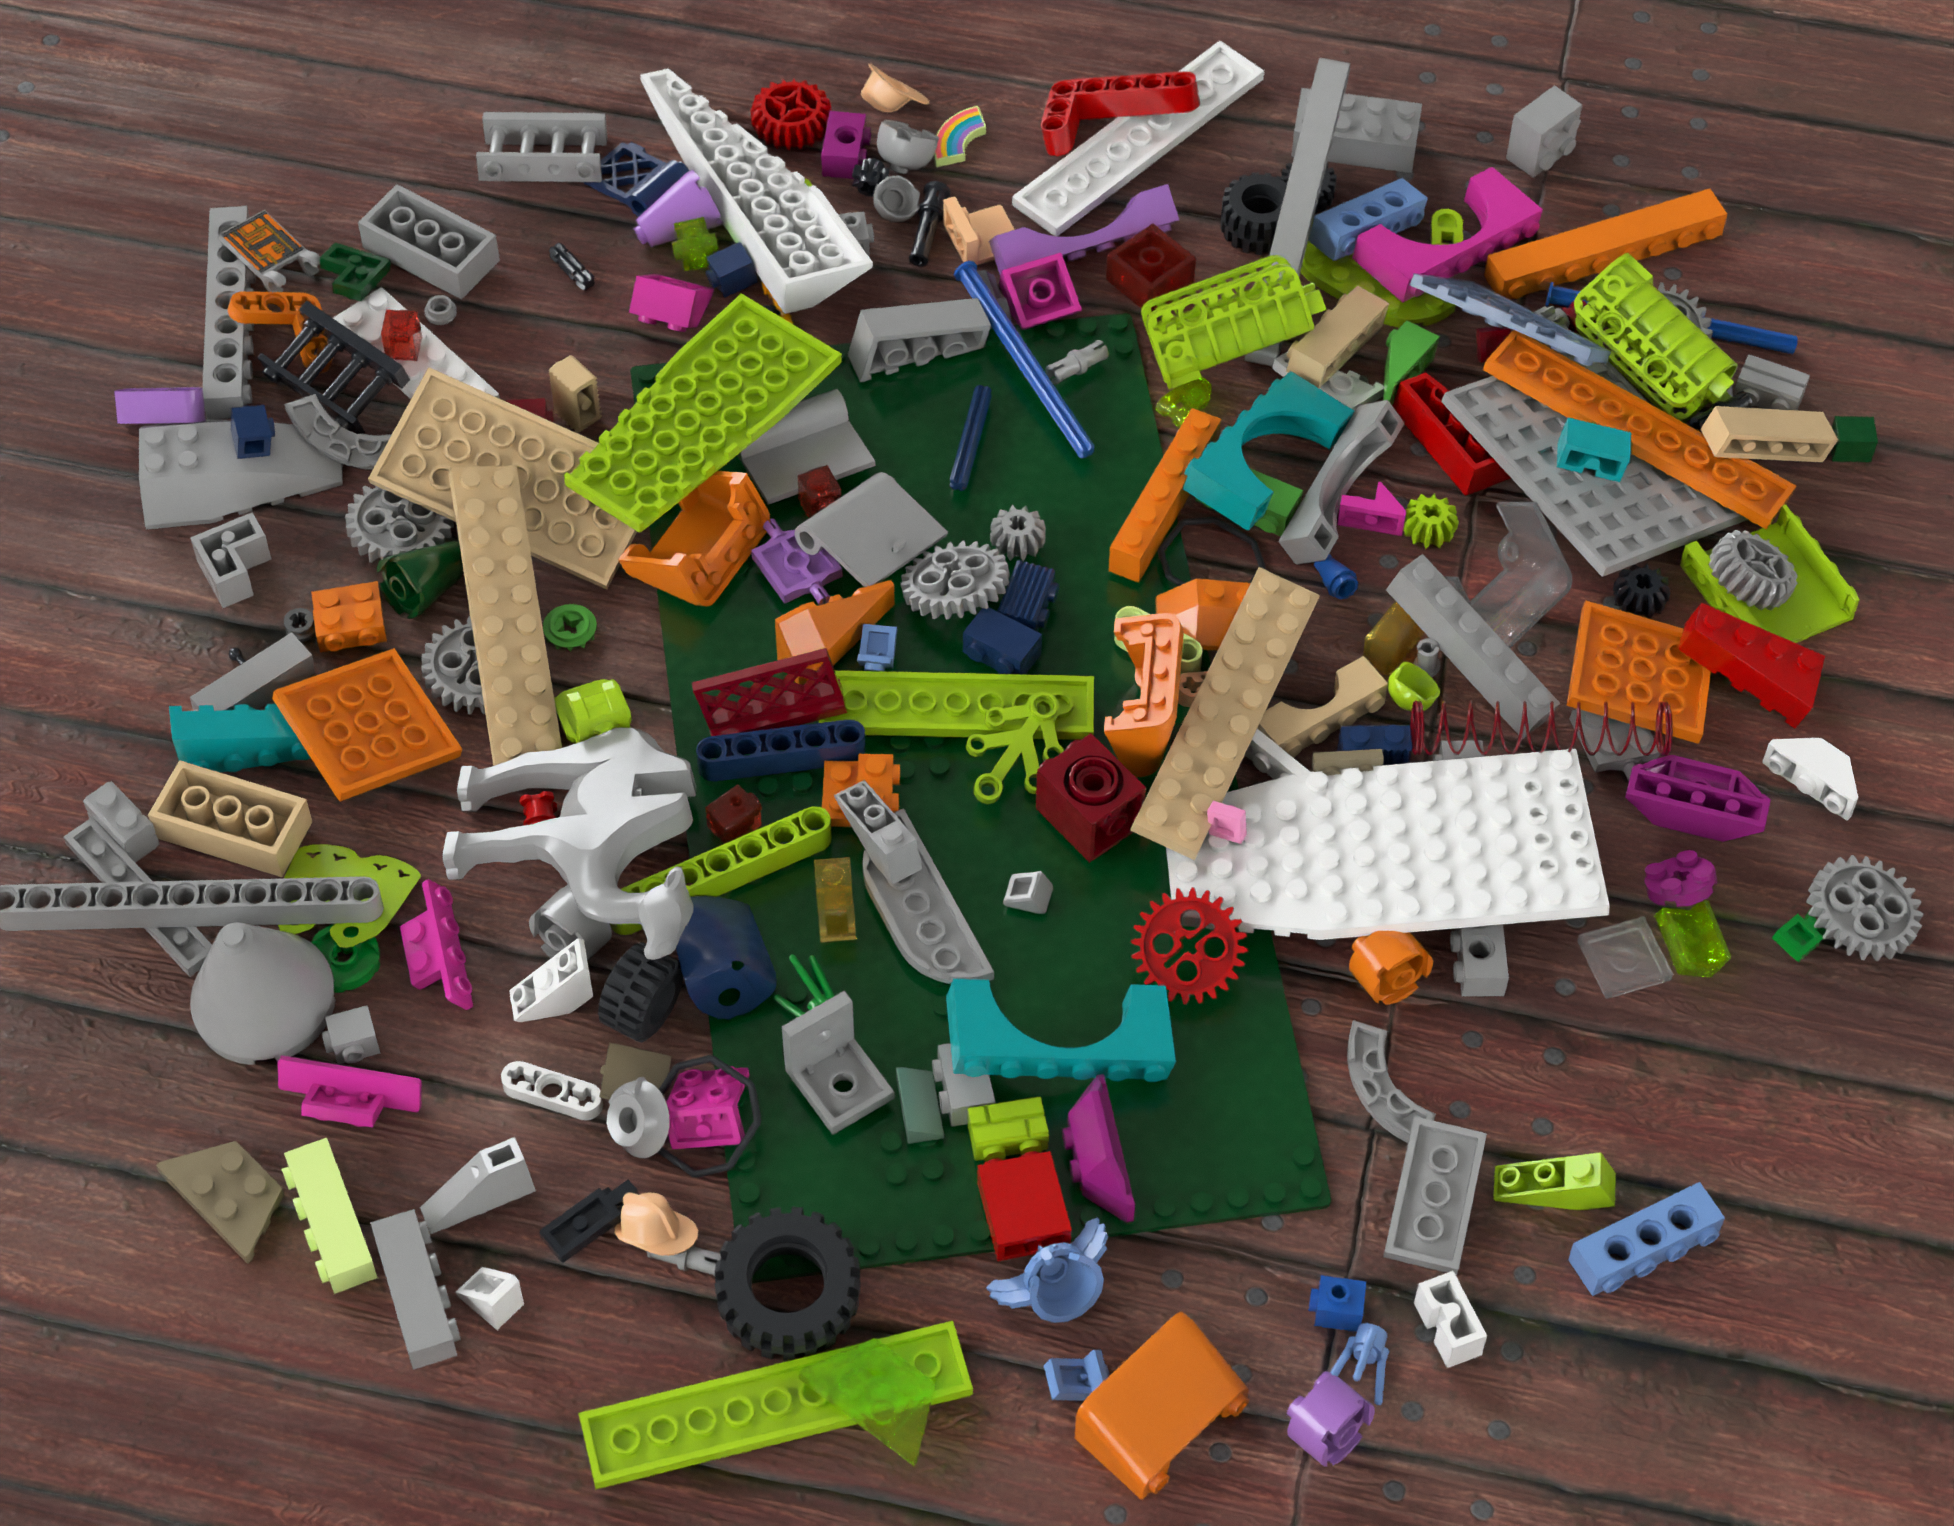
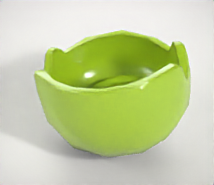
[1388,662,1441,712]

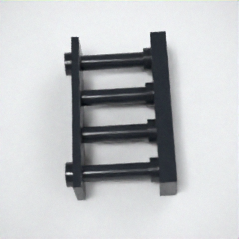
[257,301,410,434]

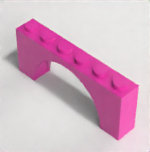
[1352,167,1543,303]

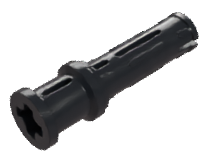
[909,181,951,267]

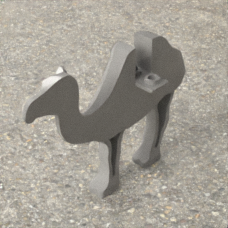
[443,728,696,960]

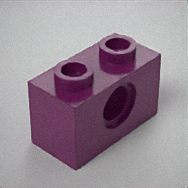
[821,111,871,179]

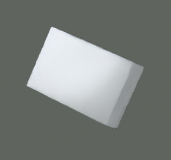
[455,1267,524,1330]

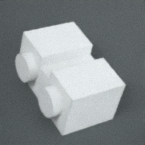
[1414,1271,1487,1368]

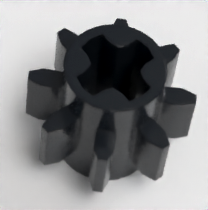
[852,158,890,197]

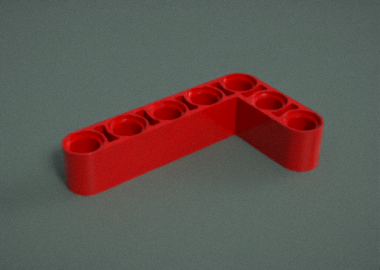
[1041,71,1201,156]

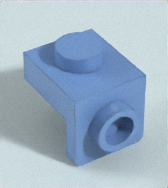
[857,624,898,672]
[1044,1350,1109,1401]

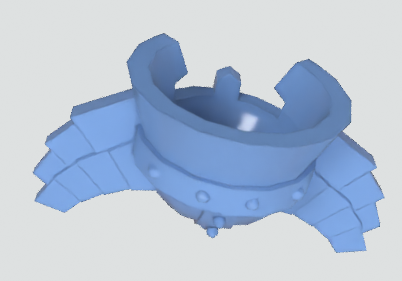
[986,1217,1108,1323]

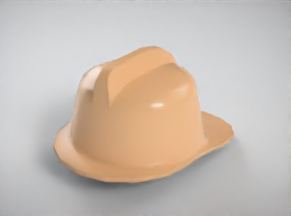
[861,63,929,112]
[615,1192,698,1256]

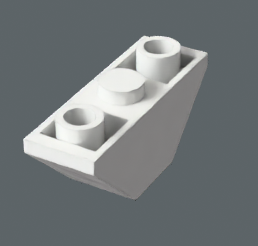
[1762,738,1858,821]
[509,938,593,1022]

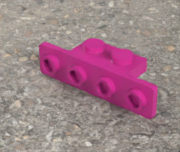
[400,879,473,1010]
[278,1056,422,1127]

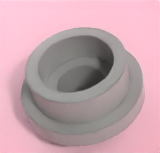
[425,295,457,325]

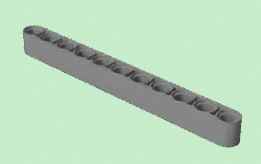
[1244,57,1351,367]
[0,877,384,931]

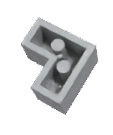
[191,512,271,608]

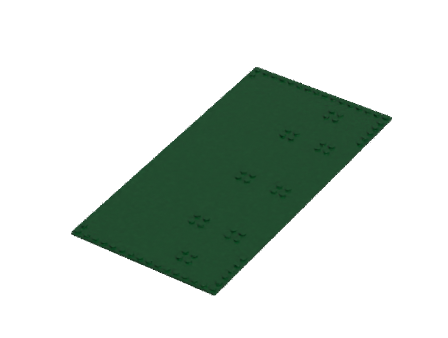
[630,313,1331,1283]

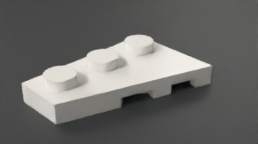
[1272,351,1384,414]

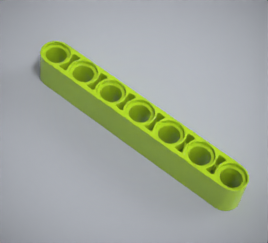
[610,806,832,935]

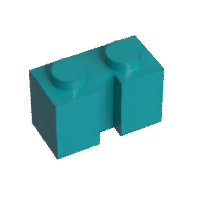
[1557,417,1631,482]

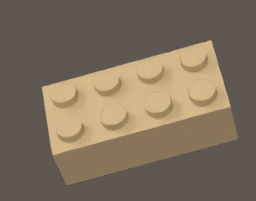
[148,760,312,877]

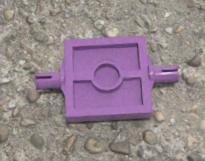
[751,519,843,605]

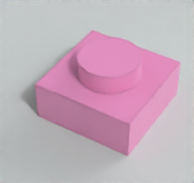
[1207,801,1247,844]

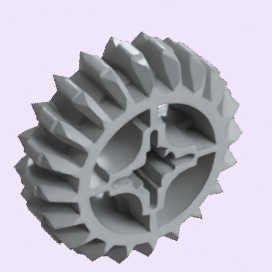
[1708,530,1798,610]

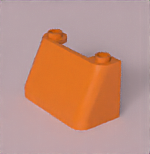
[618,471,770,607]
[1104,613,1184,777]
[1075,1311,1249,1500]

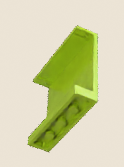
[1680,505,1860,643]

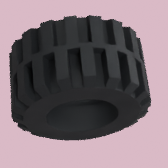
[1221,172,1288,255]
[598,942,683,1043]

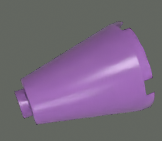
[633,170,723,247]

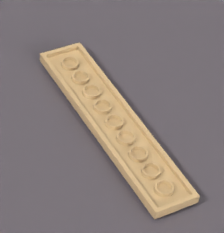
[449,466,562,766]
[1131,567,1320,860]

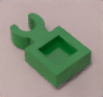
[1772,907,1826,962]

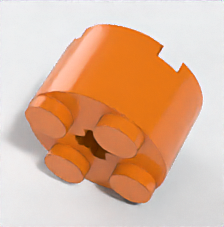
[1349,931,1433,1005]

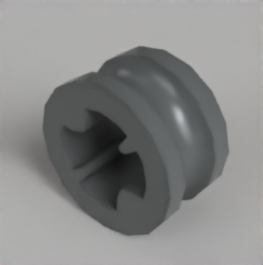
[284,608,315,642]

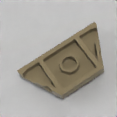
[156,1141,285,1264]

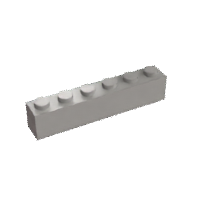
[1386,554,1560,739]

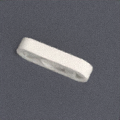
[501,1061,603,1120]

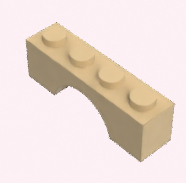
[1257,656,1388,758]

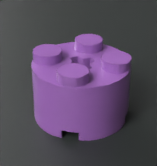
[1287,1371,1375,1467]

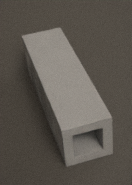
[190,632,315,711]

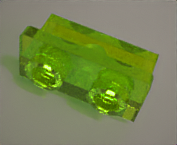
[1655,900,1731,977]

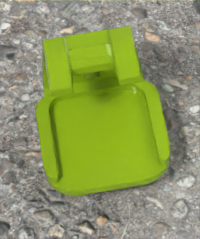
[554,679,632,744]

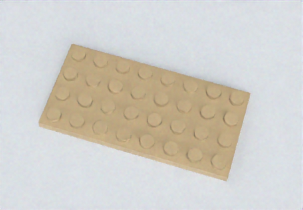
[368,367,637,590]

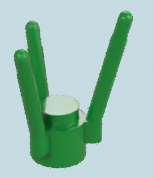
[774,954,834,1017]

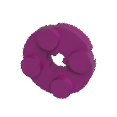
[1645,850,1718,907]

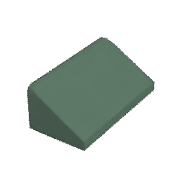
[896,1067,944,1143]

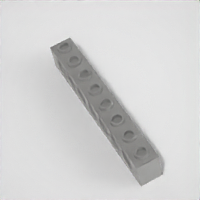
[202,206,256,419]
[1433,740,1509,996]

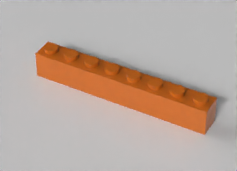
[1484,188,1727,300]

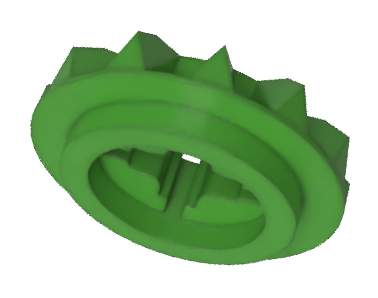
[543,604,597,652]

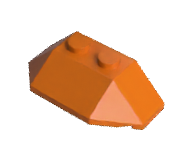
[1156,578,1251,651]

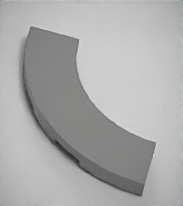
[284,394,392,470]
[1347,1020,1436,1143]

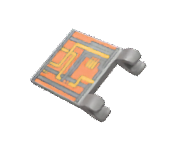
[218,210,320,292]

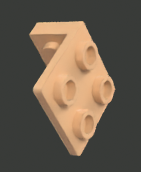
[944,196,1015,265]

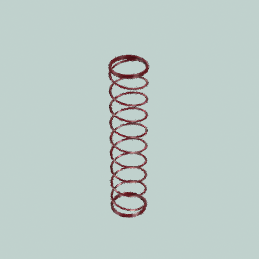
[1410,700,1673,756]

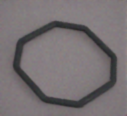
[1158,517,1266,586]
[657,1055,761,1178]

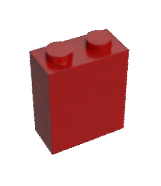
[977,1151,1072,1262]

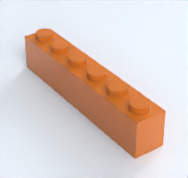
[1109,408,1222,583]

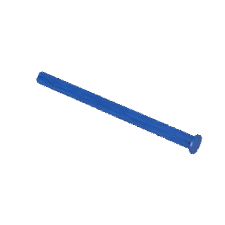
[954,261,1095,459]
[1545,282,1798,354]

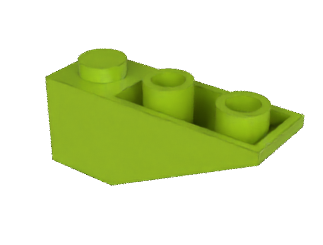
[1494,1152,1616,1210]

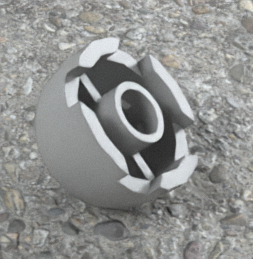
[877,120,939,174]

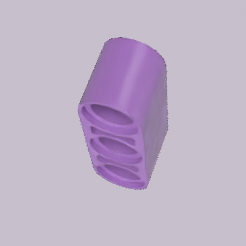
[114,387,206,424]

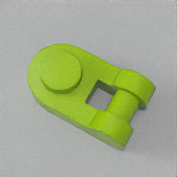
[1430,209,1463,245]

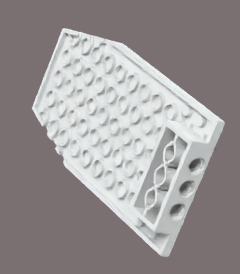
[1166,749,1610,940]

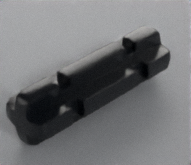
[549,243,595,291]

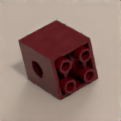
[1036,733,1146,863]

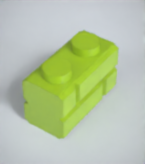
[967,1096,1049,1162]

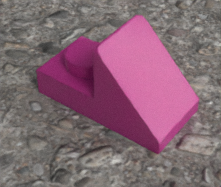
[1337,481,1406,536]

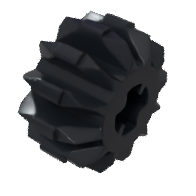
[1613,563,1671,619]

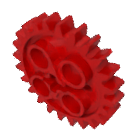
[1131,887,1248,1004]

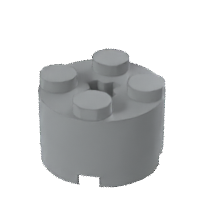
[529,884,612,961]

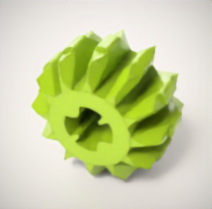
[1404,493,1459,549]

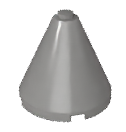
[190,922,336,1065]

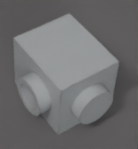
[321,1005,380,1065]

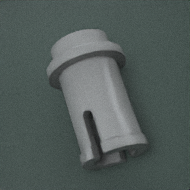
[1413,638,1440,677]

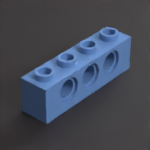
[1308,178,1428,261]
[1568,1182,1725,1296]

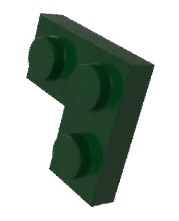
[320,242,391,302]

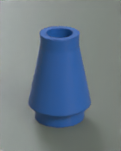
[1314,554,1358,600]

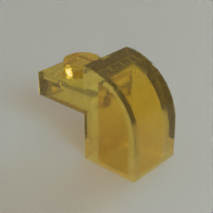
[814,857,856,942]

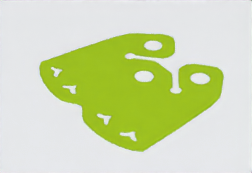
[278,844,421,948]

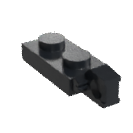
[539,1179,638,1264]

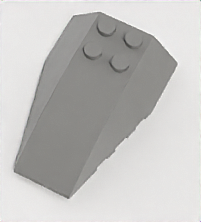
[139,418,343,530]

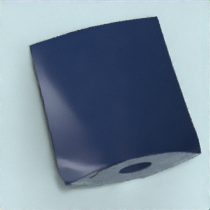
[676,896,777,1019]

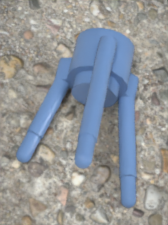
[1330,1323,1389,1405]

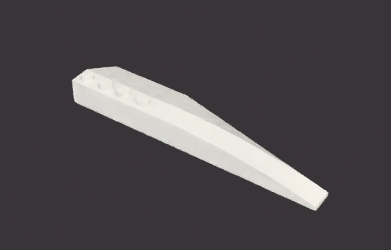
[640,69,873,314]

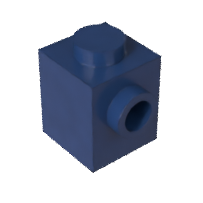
[706,242,758,298]
[230,405,275,459]

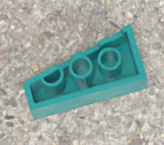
[169,704,311,773]

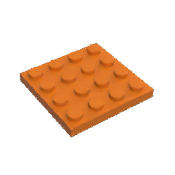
[1566,600,1711,744]
[272,648,462,802]

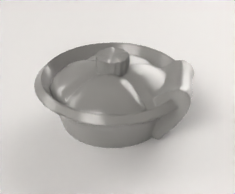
[607,1077,669,1158]

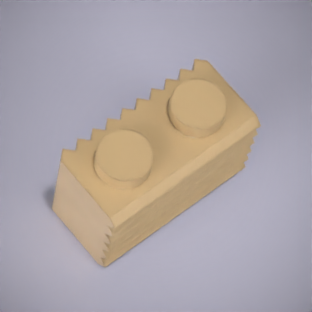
[549,355,602,432]

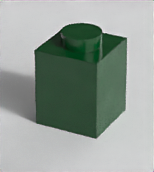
[1831,416,1878,462]

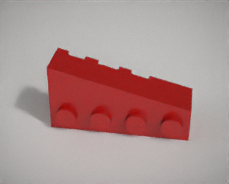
[1393,373,1511,496]
[1678,603,1825,729]

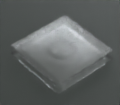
[1577,916,1673,999]

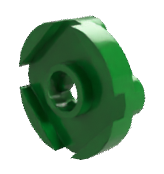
[311,924,380,993]

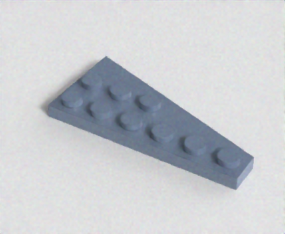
[1410,273,1611,366]

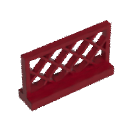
[692,648,847,736]

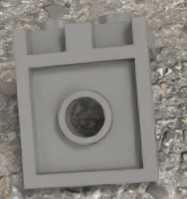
[782,991,894,1135]

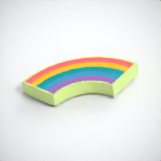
[934,106,986,167]

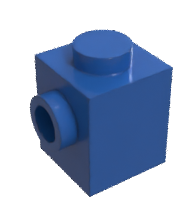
[1308,1275,1366,1332]

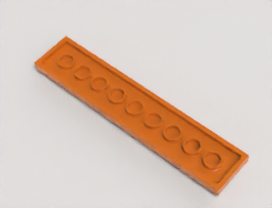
[1483,330,1796,529]

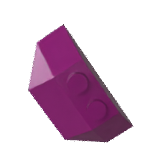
[1625,755,1771,842]
[1062,1074,1135,1222]

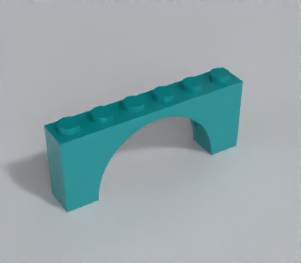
[1183,371,1354,531]
[946,979,1176,1082]

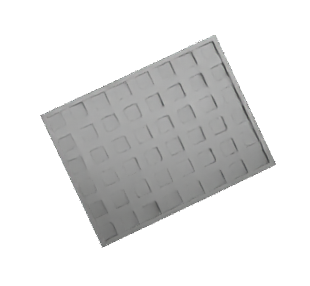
[1442,352,1748,577]

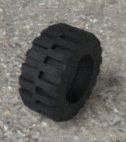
[714,1206,860,1361]

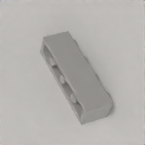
[371,1209,461,1370]

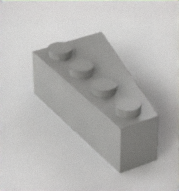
[848,298,991,382]

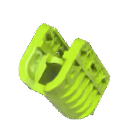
[1574,253,1738,423]
[1141,255,1326,389]

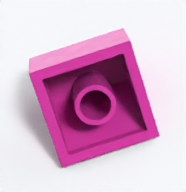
[999,252,1082,330]
[629,274,714,332]

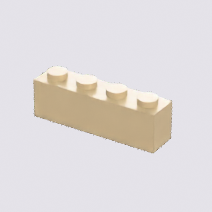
[1286,286,1389,388]
[1701,406,1838,462]

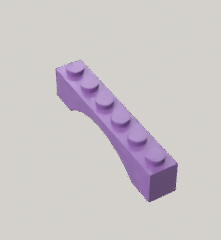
[989,184,1179,275]

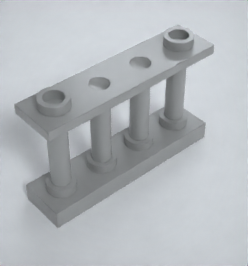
[476,112,607,182]

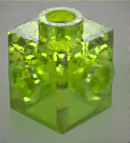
[671,217,718,271]

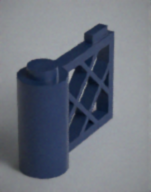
[583,142,690,217]

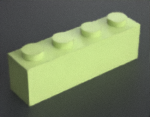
[282,1137,378,1294]

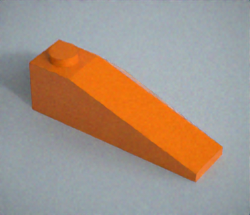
[775,580,895,685]

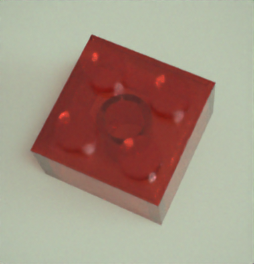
[1106,223,1196,311]

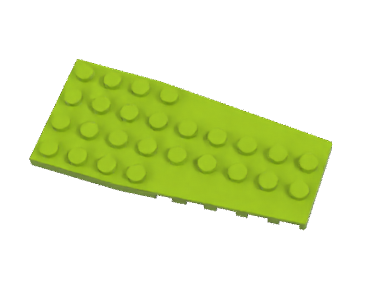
[564,293,842,532]

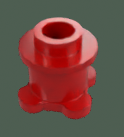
[519,791,558,826]

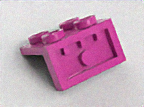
[666,1066,750,1149]

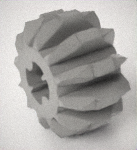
[990,505,1046,561]

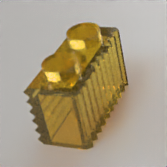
[1362,601,1424,676]

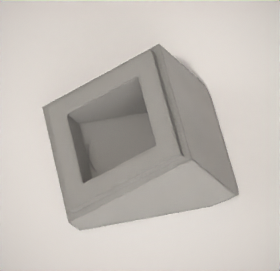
[1003,871,1053,914]

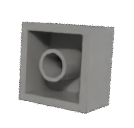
[1506,85,1582,178]

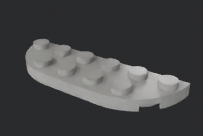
[863,808,994,984]

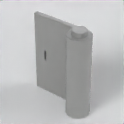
[737,389,876,505]
[794,472,948,587]

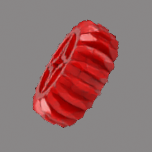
[751,77,832,151]

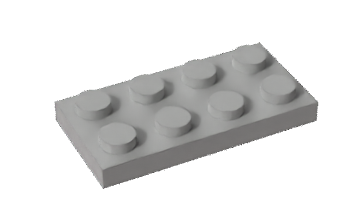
[1383,1116,1487,1275]

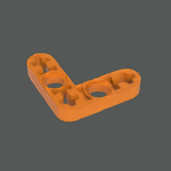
[227,291,334,373]

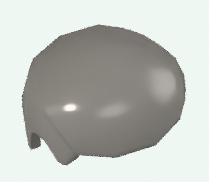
[873,176,920,222]

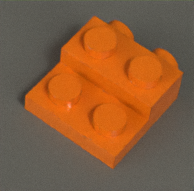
[311,581,387,652]
[822,754,900,827]

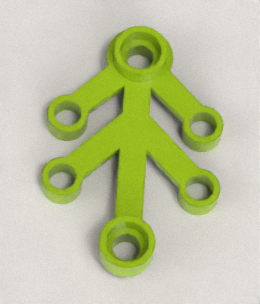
[966,691,1064,804]

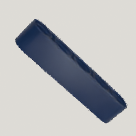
[696,720,866,781]

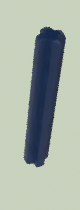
[950,385,992,491]

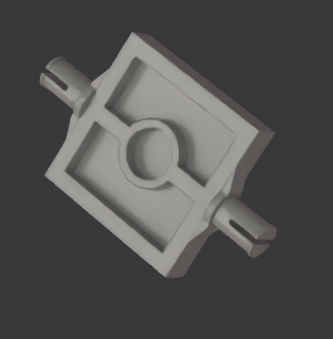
[1569,710,1660,781]

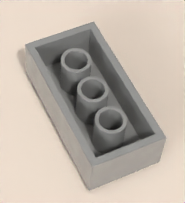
[1291,88,1422,173]
[358,184,500,299]

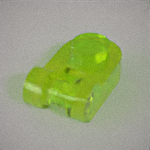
[1155,377,1212,428]

